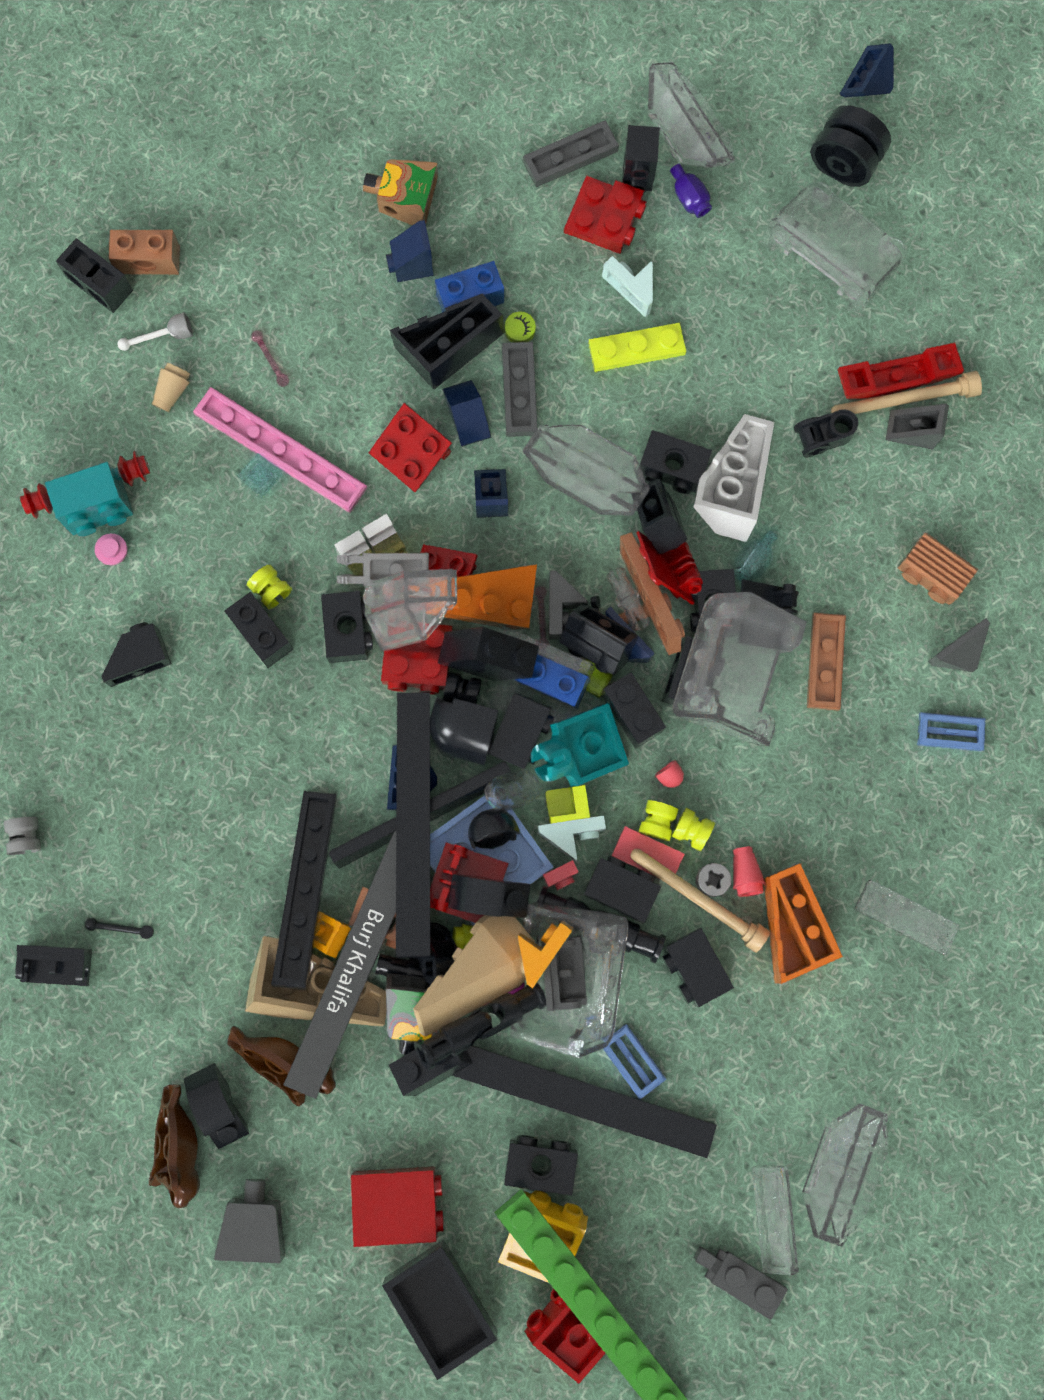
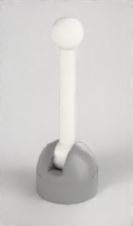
[118,312,193,351]

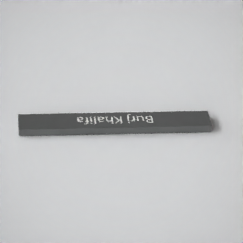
[284,831,396,1099]

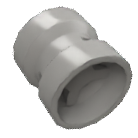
[4,817,41,855]

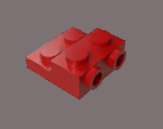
[564,176,647,254]
[381,620,453,695]
[524,1288,605,1384]

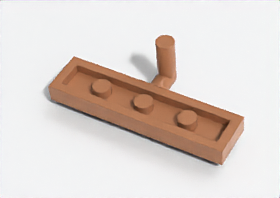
[618,532,685,655]

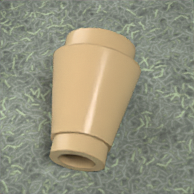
[152,363,190,412]

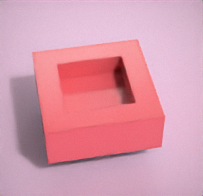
[542,860,578,891]

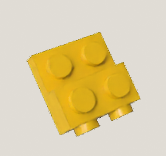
[498,1190,588,1283]

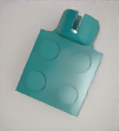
[531,703,629,787]

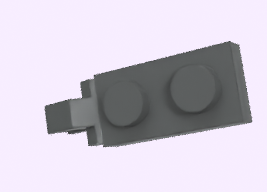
[693,1246,788,1320]

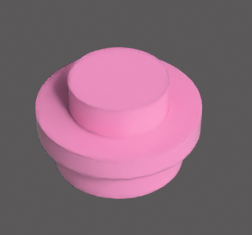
[95,533,128,566]

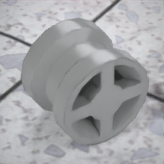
[696,863,731,897]

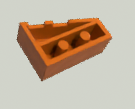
[425,564,537,629]
[764,863,843,984]

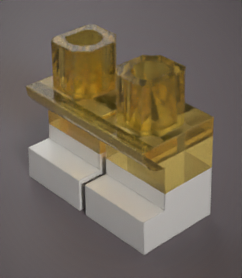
[334,514,407,593]

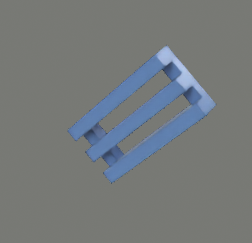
[917,712,986,751]
[600,1024,667,1099]

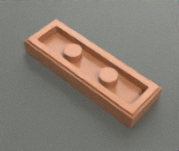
[807,612,846,711]

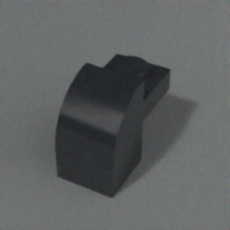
[448,874,530,918]
[184,1063,249,1149]

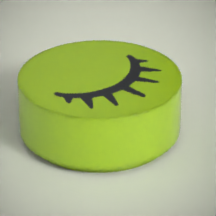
[505,311,536,343]

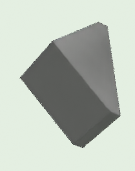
[885,404,949,450]

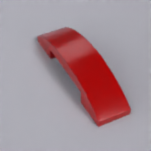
[837,343,964,399]

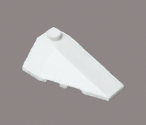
[693,414,774,542]

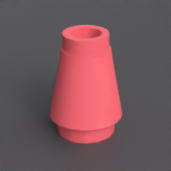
[733,846,766,897]

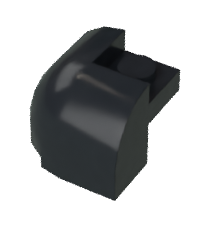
[430,697,499,765]

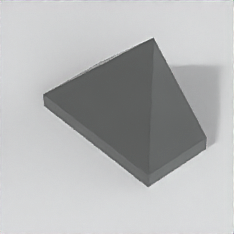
[928,618,990,672]

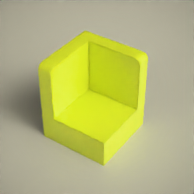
[545,785,590,824]

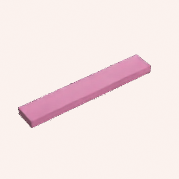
[193,387,367,513]

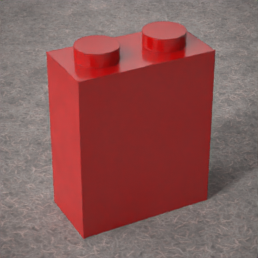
[351,1166,444,1247]

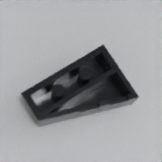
[390,294,505,389]

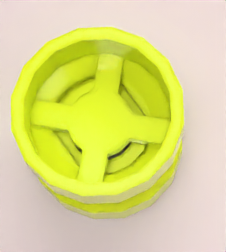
[247,565,292,610]
[639,800,679,841]
[671,808,715,851]

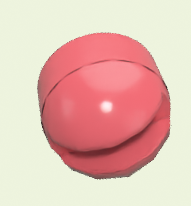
[655,760,684,788]

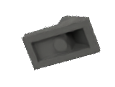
[549,571,588,640]

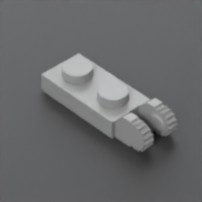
[337,553,429,586]

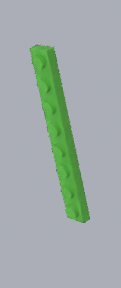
[494,1189,688,1400]

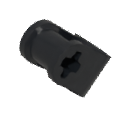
[793,409,858,458]
[414,922,458,984]

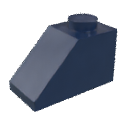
[386,220,434,283]

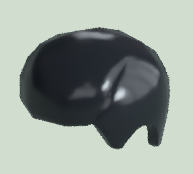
[468,808,520,849]

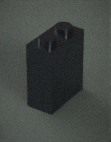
[438,627,539,681]

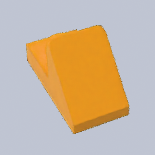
[313,911,351,959]
[518,920,573,988]

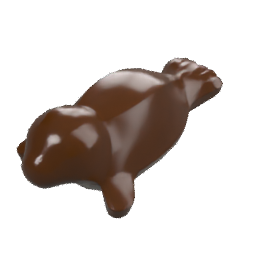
[227,1026,336,1107]
[149,1084,200,1208]

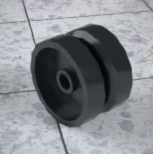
[810,105,892,187]

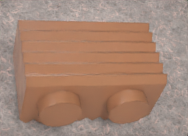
[898,532,978,605]

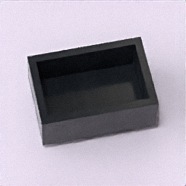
[382,1239,498,1380]

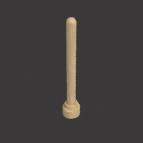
[831,371,982,414]
[630,849,770,953]

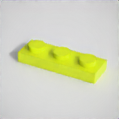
[588,323,686,372]

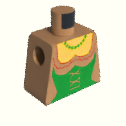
[363,159,438,225]

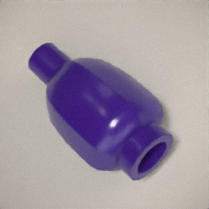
[670,164,712,218]

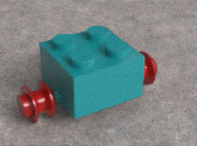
[20,451,151,536]

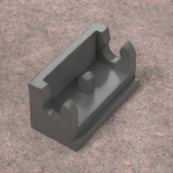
[541,936,587,1011]

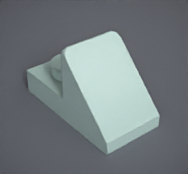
[602,256,653,317]
[538,816,606,862]

